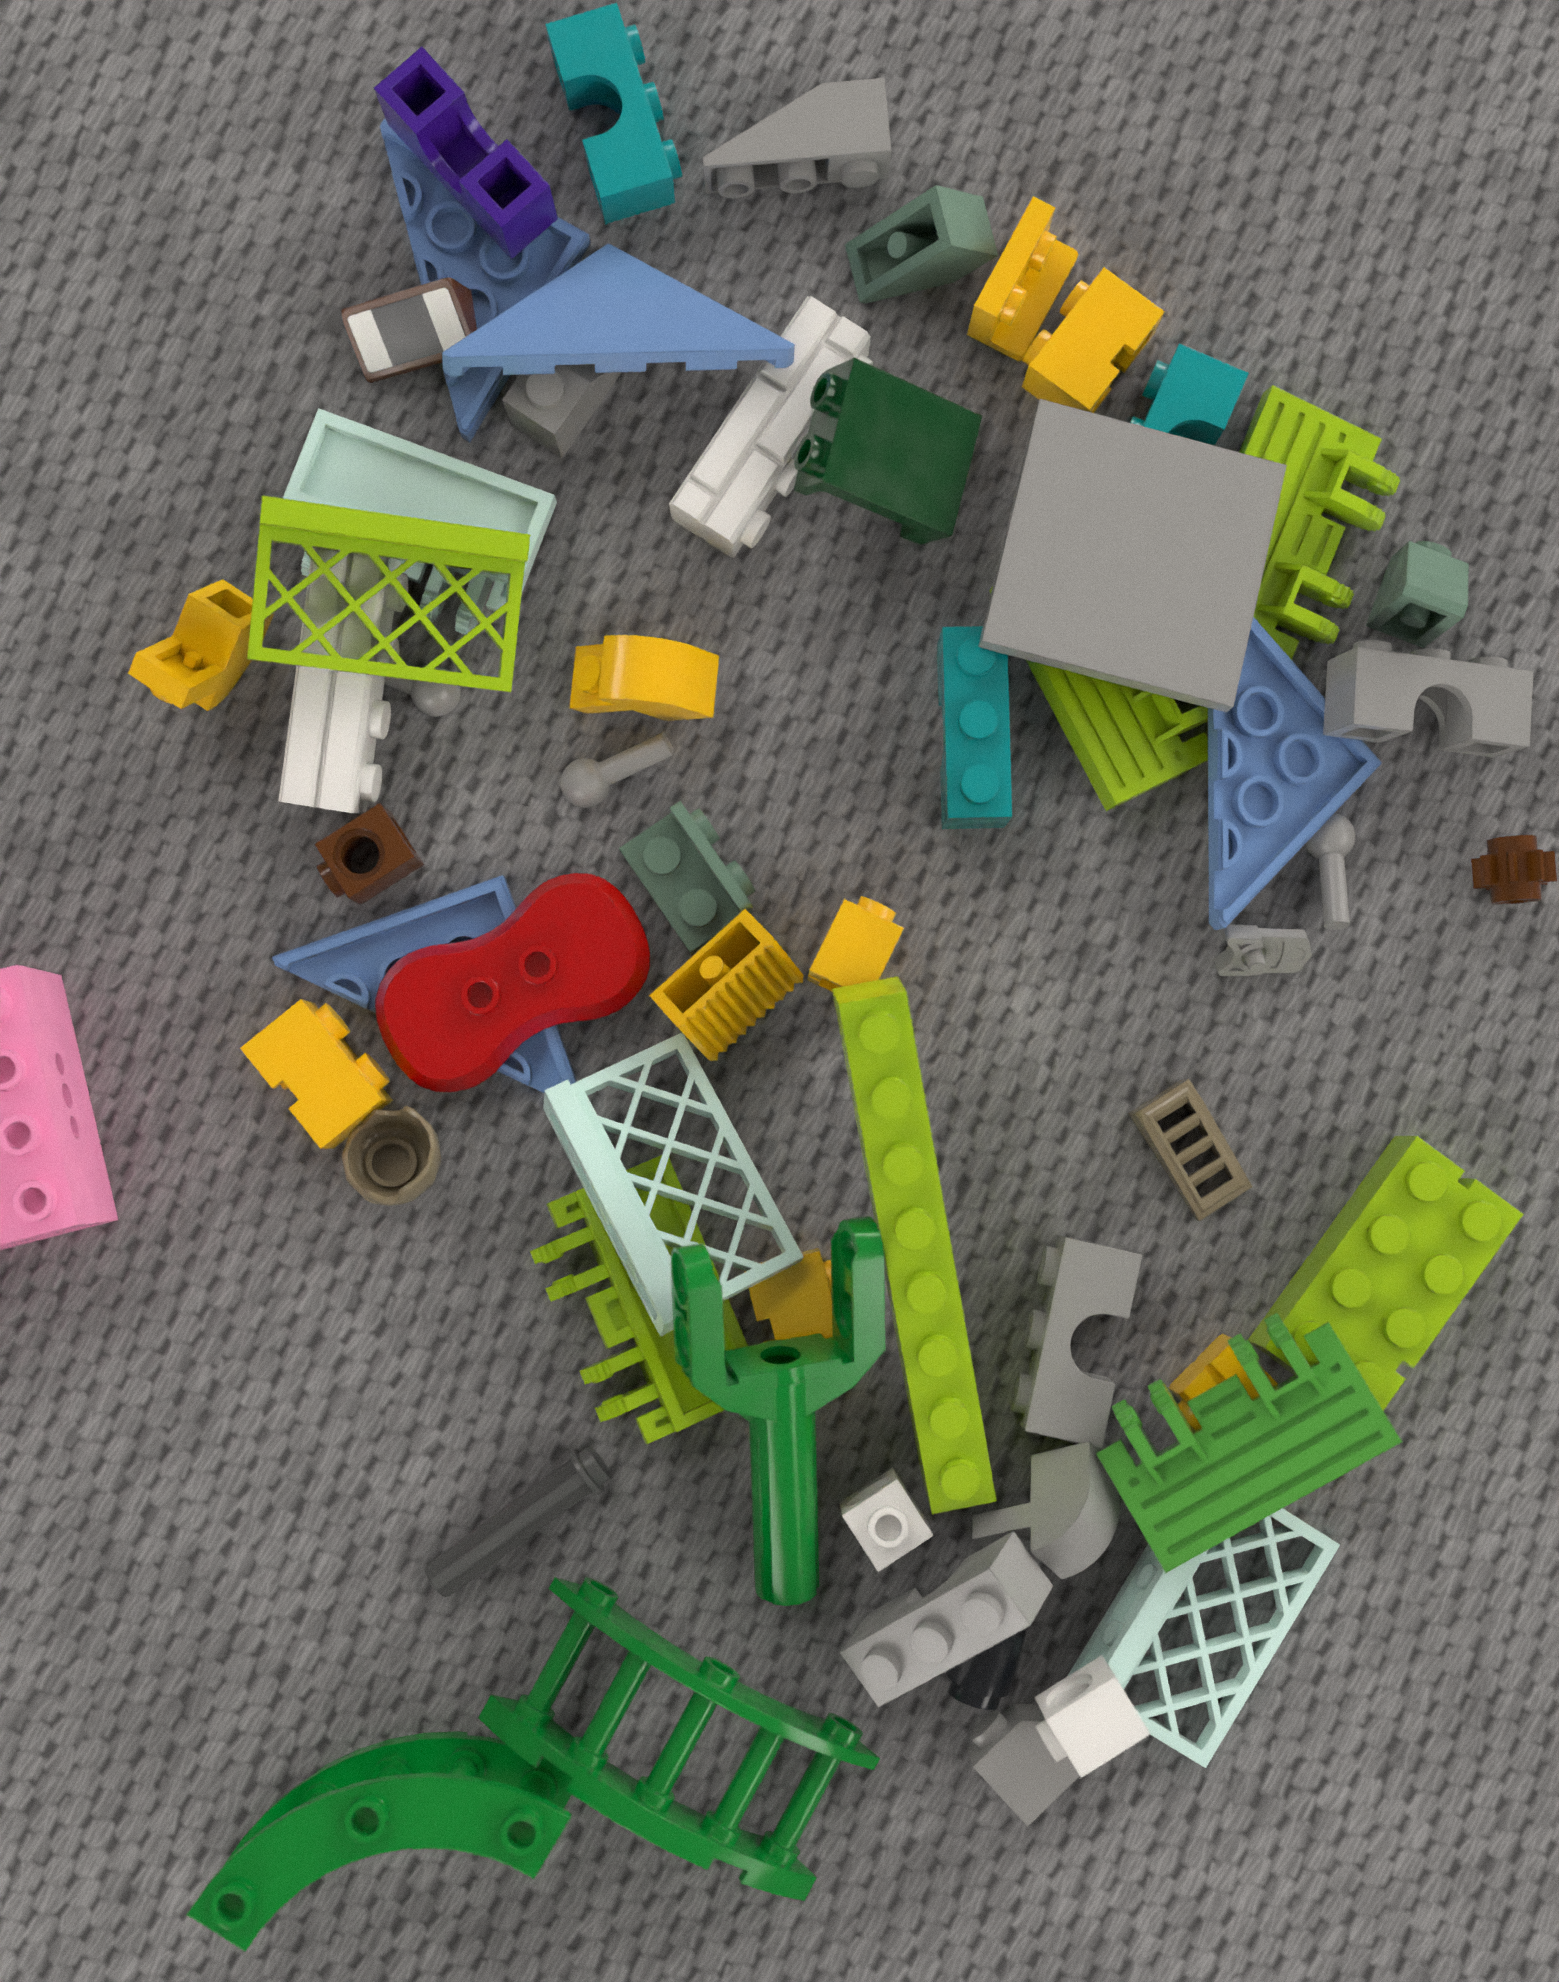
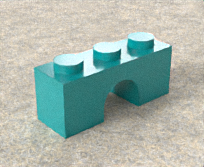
[545,2,682,224]
[1130,343,1249,446]
[937,626,1012,829]

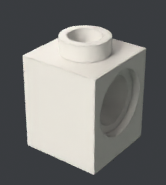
[839,1468,934,1572]
[1034,1655,1150,1778]

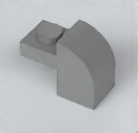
[972,1442,1120,1579]

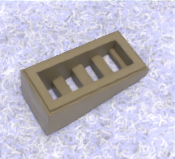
[1128,1078,1253,1221]

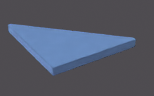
[380,118,591,442]
[442,243,795,376]
[1208,617,1382,930]
[272,875,577,1093]

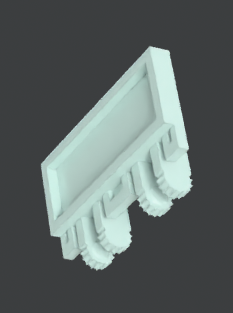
[283,408,557,635]

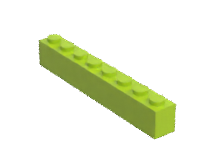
[832,976,997,1514]

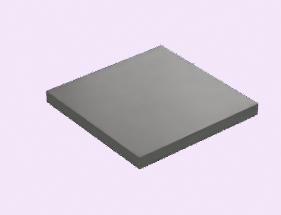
[978,399,1287,713]

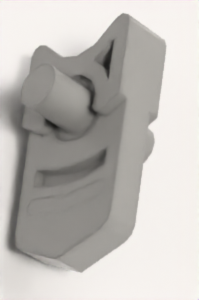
[1214,925,1312,976]

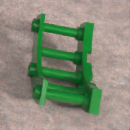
[478,1577,880,1901]
[186,1731,572,1952]

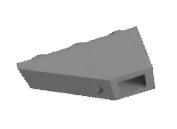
[703,78,891,198]

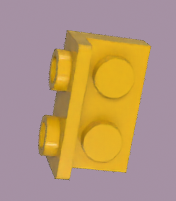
[967,196,1078,361]

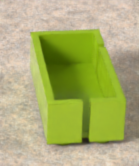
[1248,1136,1524,1411]

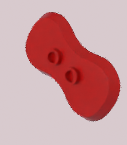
[375,873,650,1093]

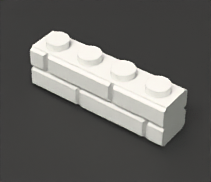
[669,296,873,558]
[278,548,408,813]

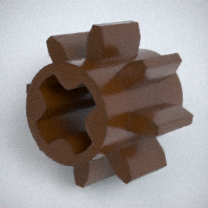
[1471,835,1557,905]

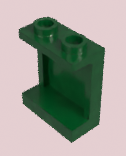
[794,357,982,545]

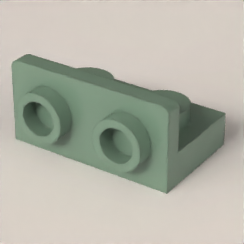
[619,801,756,954]

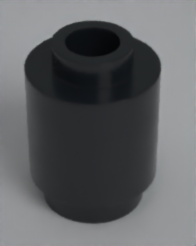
[946,1629,1026,1710]

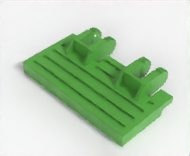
[1096,1313,1402,1573]

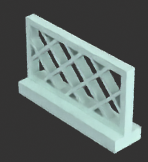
[543,1033,804,1336]
[1068,1508,1340,1768]

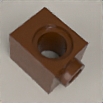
[315,803,424,905]

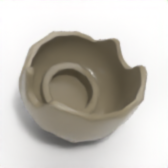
[341,1106,442,1206]

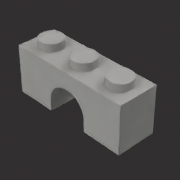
[1323,640,1534,757]
[1011,1235,1142,1448]
[840,1531,1053,1707]

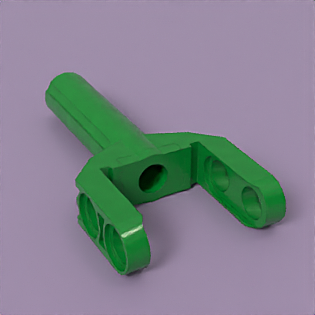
[671,1216,885,1606]

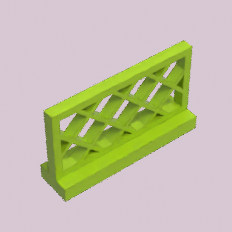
[247,496,530,692]

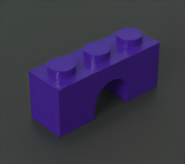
[374,46,558,260]

